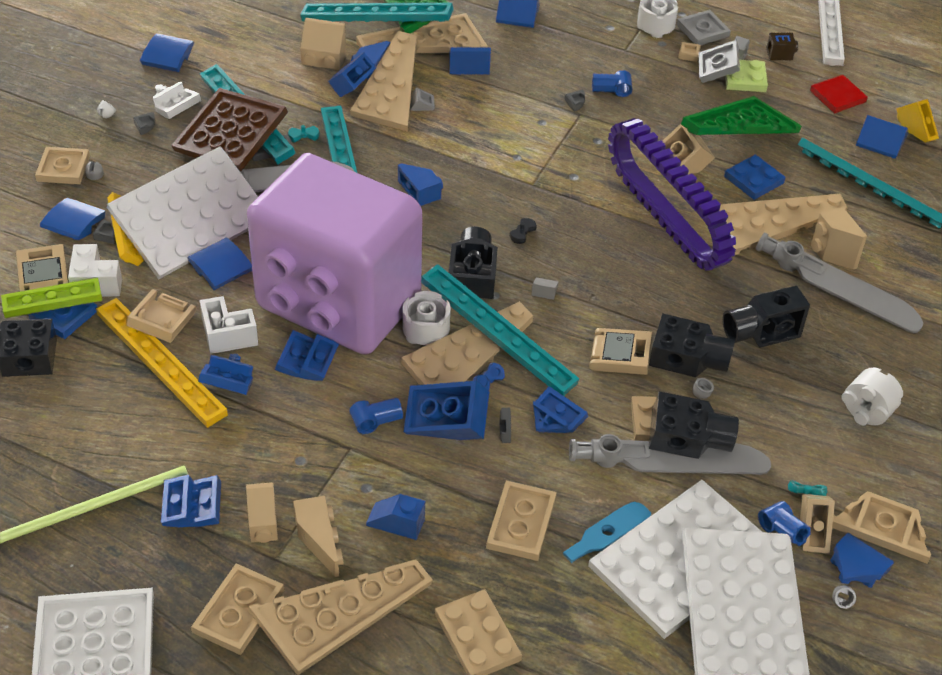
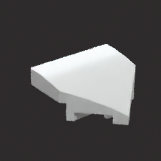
[153,82,201,119]

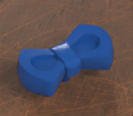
[473,362,505,391]

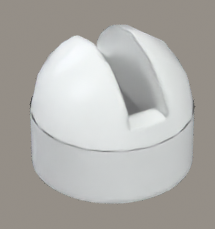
[97,100,116,118]

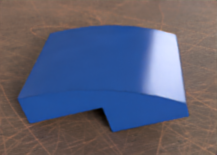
[140,33,194,72]
[40,198,105,241]
[188,237,252,291]
[275,330,339,381]
[161,475,221,527]

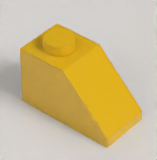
[896,99,939,143]

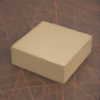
[678,42,701,62]

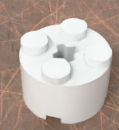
[637,0,678,38]
[403,291,451,345]
[842,368,903,426]

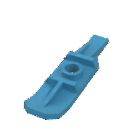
[563,502,651,563]

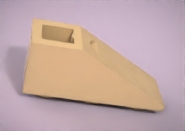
[293,496,343,577]

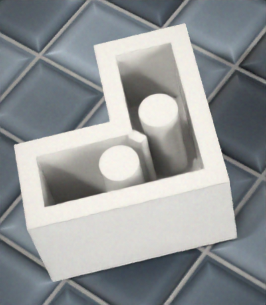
[68,244,122,297]
[200,296,258,354]

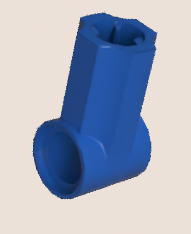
[592,70,632,97]
[349,398,403,434]
[758,501,811,546]

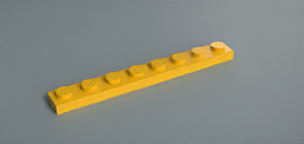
[96,298,228,428]

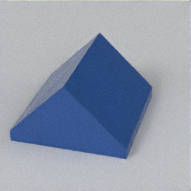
[496,0,540,28]
[449,47,491,75]
[856,115,908,159]

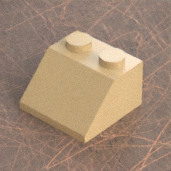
[300,18,346,70]
[663,124,715,174]
[811,207,867,270]

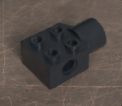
[448,226,498,299]
[722,285,810,348]
[649,313,735,378]
[0,319,57,377]
[649,391,739,459]

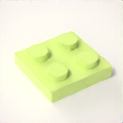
[725,60,768,92]

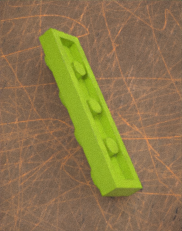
[1,278,103,318]

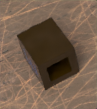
[766,33,798,60]

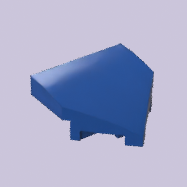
[198,354,253,395]
[533,386,588,433]
[830,533,894,588]

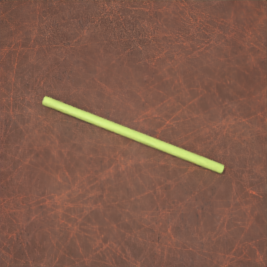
[0,465,188,544]

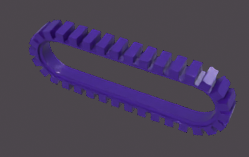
[608,118,736,270]

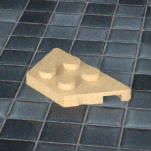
[832,491,931,564]

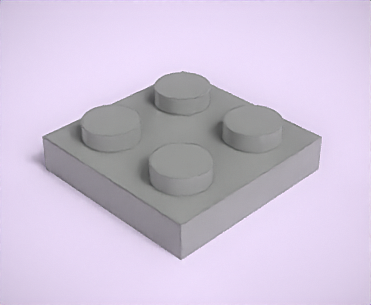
[677,10,731,45]
[699,40,740,83]

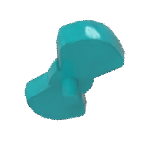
[288,125,320,143]
[788,480,828,496]

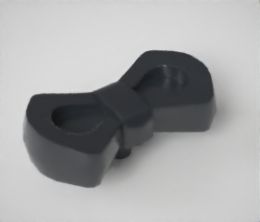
[509,218,537,244]

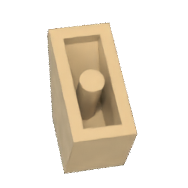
[246,482,278,543]
[800,494,835,554]

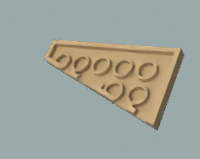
[356,13,488,53]
[350,31,417,132]
[720,193,847,255]
[401,301,533,385]
[248,559,433,675]

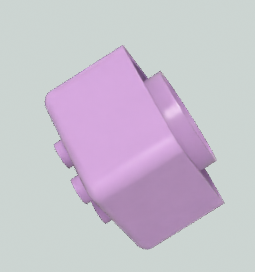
[247,153,422,354]

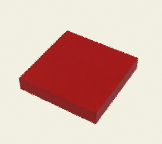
[810,75,868,114]

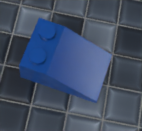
[403,381,489,440]

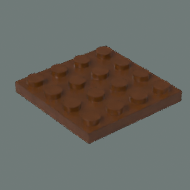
[171,88,288,171]

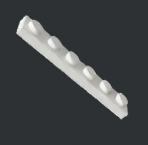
[818,0,845,66]

